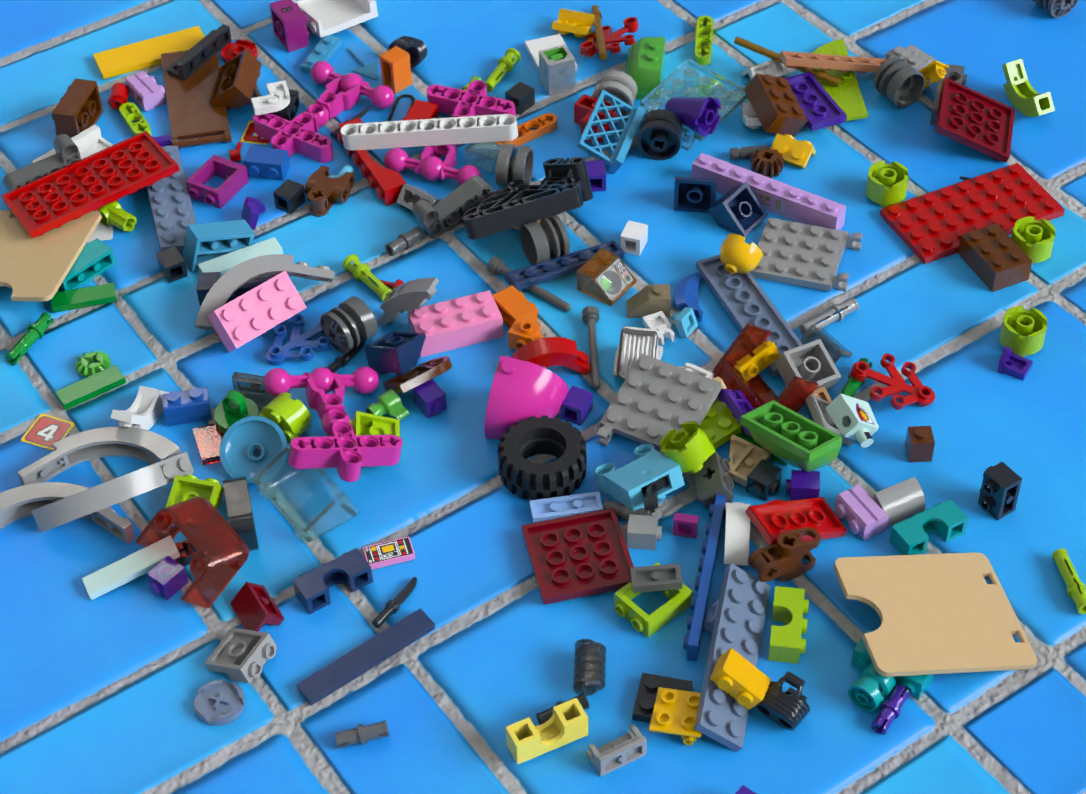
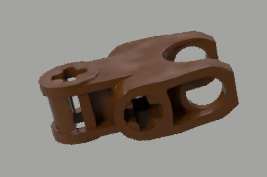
[305,166,355,217]
[748,527,821,582]

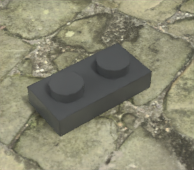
[630,563,683,593]

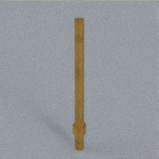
[591,5,607,60]
[734,36,841,87]

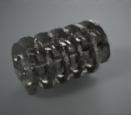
[573,639,606,696]

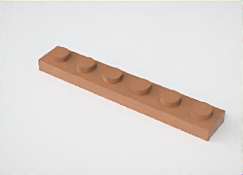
[779,51,887,74]

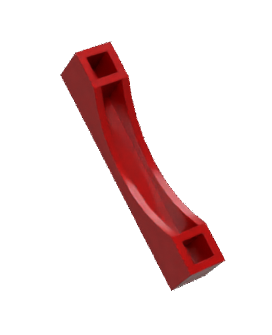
[337,118,407,206]

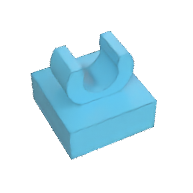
[670,307,698,338]

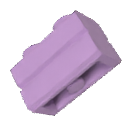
[125,71,166,111]
[835,485,889,541]

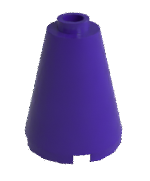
[665,97,721,137]

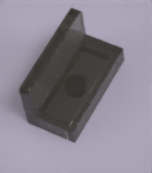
[800,324,853,364]
[232,372,276,411]

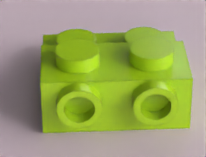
[350,411,400,437]
[162,474,224,530]

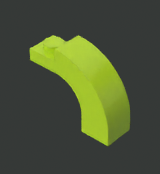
[1002,58,1055,117]

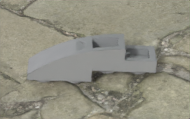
[377,278,439,327]

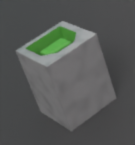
[539,44,576,96]

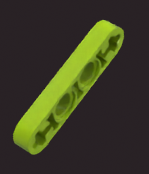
[694,16,713,66]

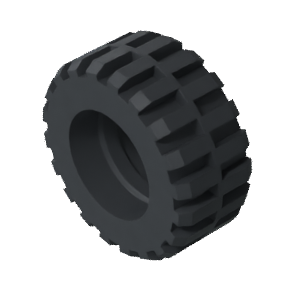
[498,415,587,501]

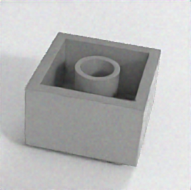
[775,339,841,402]

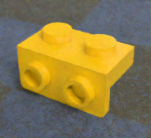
[552,8,595,38]
[771,133,816,169]

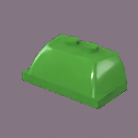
[625,37,666,101]
[740,400,842,472]

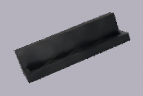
[166,24,232,81]

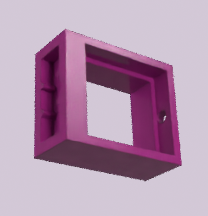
[185,155,249,209]

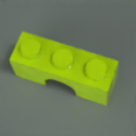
[768,586,809,664]

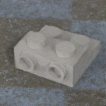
[886,45,938,70]
[204,627,277,684]

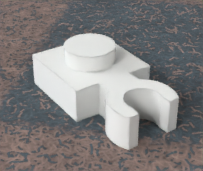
[642,311,674,345]

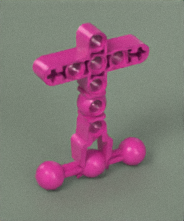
[253,61,395,163]
[384,80,516,185]
[263,366,403,482]

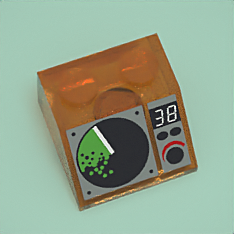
[577,248,636,306]

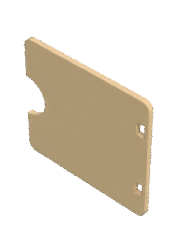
[0,210,102,302]
[834,552,1037,677]

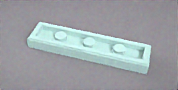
[198,237,283,275]
[82,535,181,600]

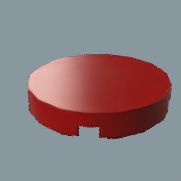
[221,39,258,63]

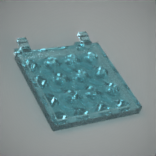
[640,58,748,151]

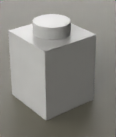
[627,514,662,550]

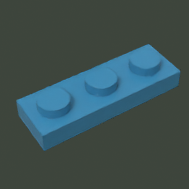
[300,35,342,74]

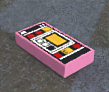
[363,536,415,570]

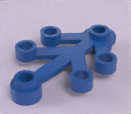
[265,314,331,366]

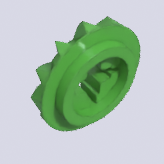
[75,350,111,377]

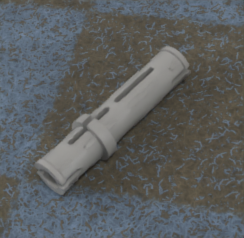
[799,297,859,337]

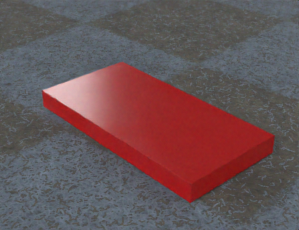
[745,497,847,546]

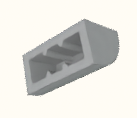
[397,184,442,210]
[873,477,925,527]

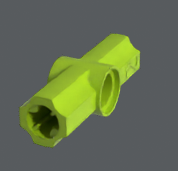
[98,201,137,232]

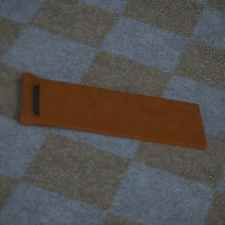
[161,50,232,150]

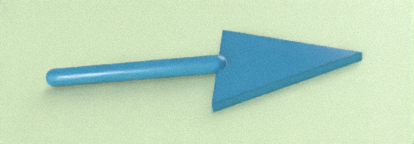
[347,47,378,81]

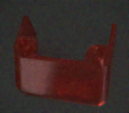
[713,323,819,413]
[135,497,249,609]

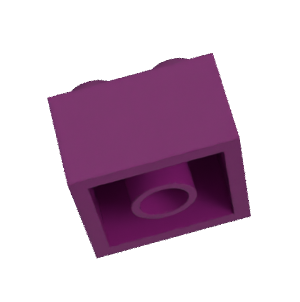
[269,0,310,52]

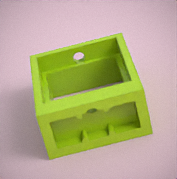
[614,562,692,638]

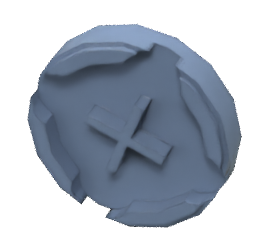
[193,679,246,726]

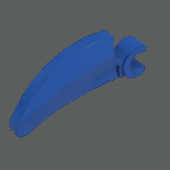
[673,273,703,322]

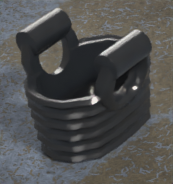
[388,36,428,69]
[755,671,810,731]

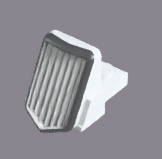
[613,326,663,381]

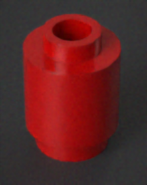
[108,83,129,110]

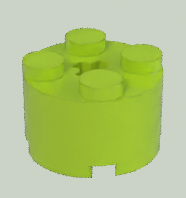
[865,161,909,208]
[1011,216,1056,264]
[999,306,1048,357]
[258,392,311,445]
[659,421,716,473]

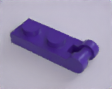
[718,389,754,437]

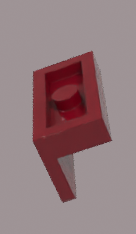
[230,582,284,631]

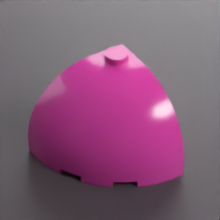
[484,355,569,439]

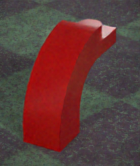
[510,337,591,375]

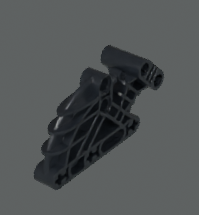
[461,157,593,240]

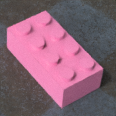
[207,271,307,353]
[407,290,504,357]

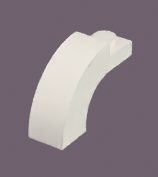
[111,386,169,430]
[724,502,750,565]

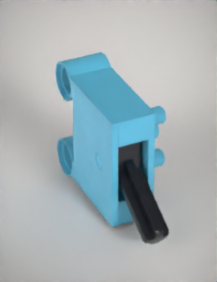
[594,444,685,513]

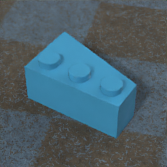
[182,220,255,273]

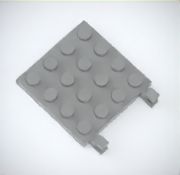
[750,217,863,292]
[597,353,722,454]

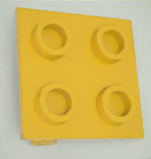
[649,687,702,746]

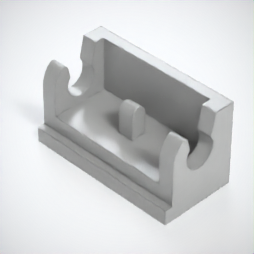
[587,724,647,777]

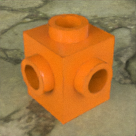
[508,318,543,350]

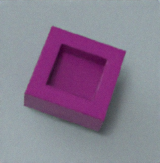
[673,513,699,539]

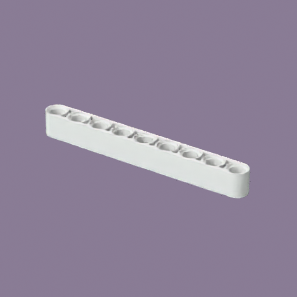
[341,114,518,151]

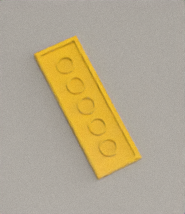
[93,26,205,79]

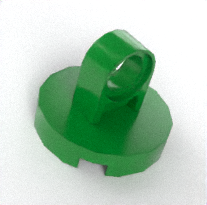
[214,390,259,433]

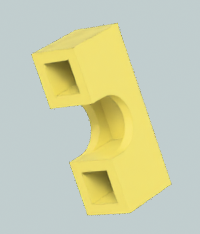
[505,698,588,764]

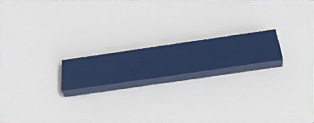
[505,240,624,290]
[296,608,435,706]

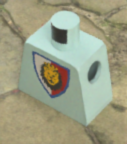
[825,394,879,448]

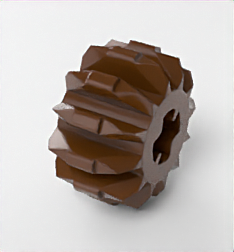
[750,147,784,178]

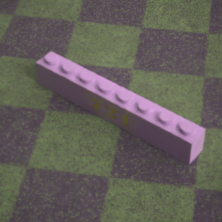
[691,153,846,230]

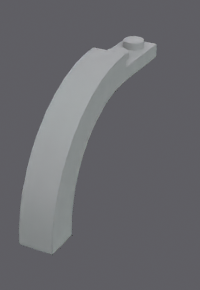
[194,254,335,331]
[17,427,181,486]
[32,451,195,533]
[0,482,135,544]

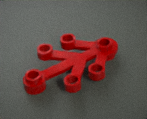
[580,17,639,57]
[850,353,935,410]

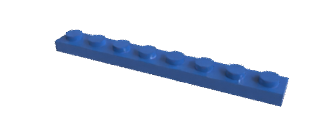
[683,494,726,661]

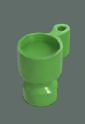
[365,389,409,421]

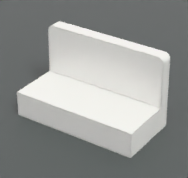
[741,59,788,79]

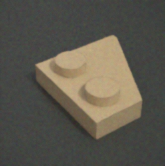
[728,435,771,486]

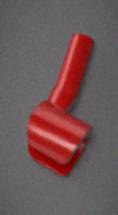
[229,142,242,162]
[380,279,404,290]

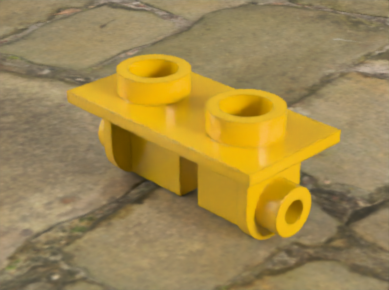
[918,60,949,90]
[734,341,780,383]

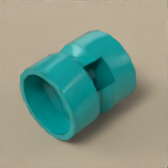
[848,663,896,712]

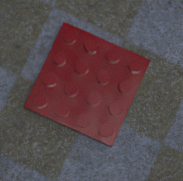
[934,78,1015,163]
[521,508,634,605]

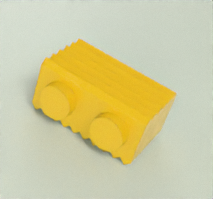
[710,648,771,709]

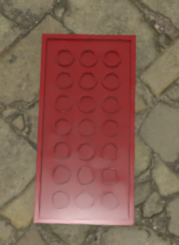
[1,131,180,238]
[880,163,1065,264]

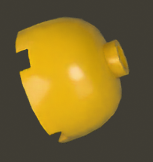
[719,234,763,274]

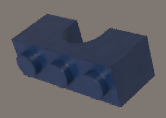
[293,548,373,615]

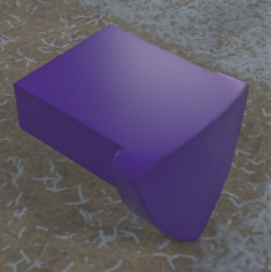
[241,197,266,230]
[997,346,1033,381]

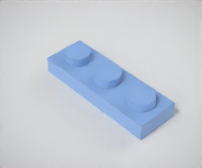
[529,491,603,523]

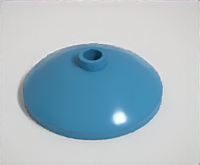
[220,416,288,484]

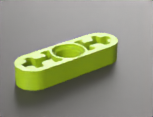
[119,102,152,136]

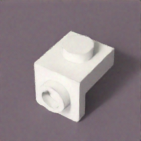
[742,102,762,129]

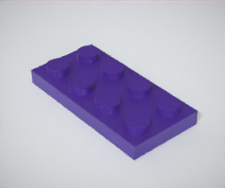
[785,72,847,131]

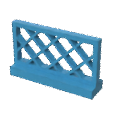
[576,90,646,174]

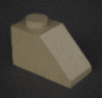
[627,284,671,318]

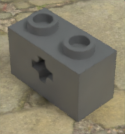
[693,451,734,509]

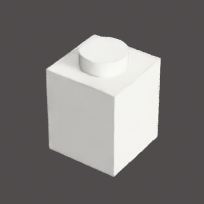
[620,220,648,256]

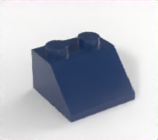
[674,177,717,214]
[708,182,768,237]
[364,331,426,376]

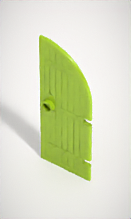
[812,39,868,121]

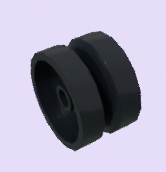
[638,109,683,161]

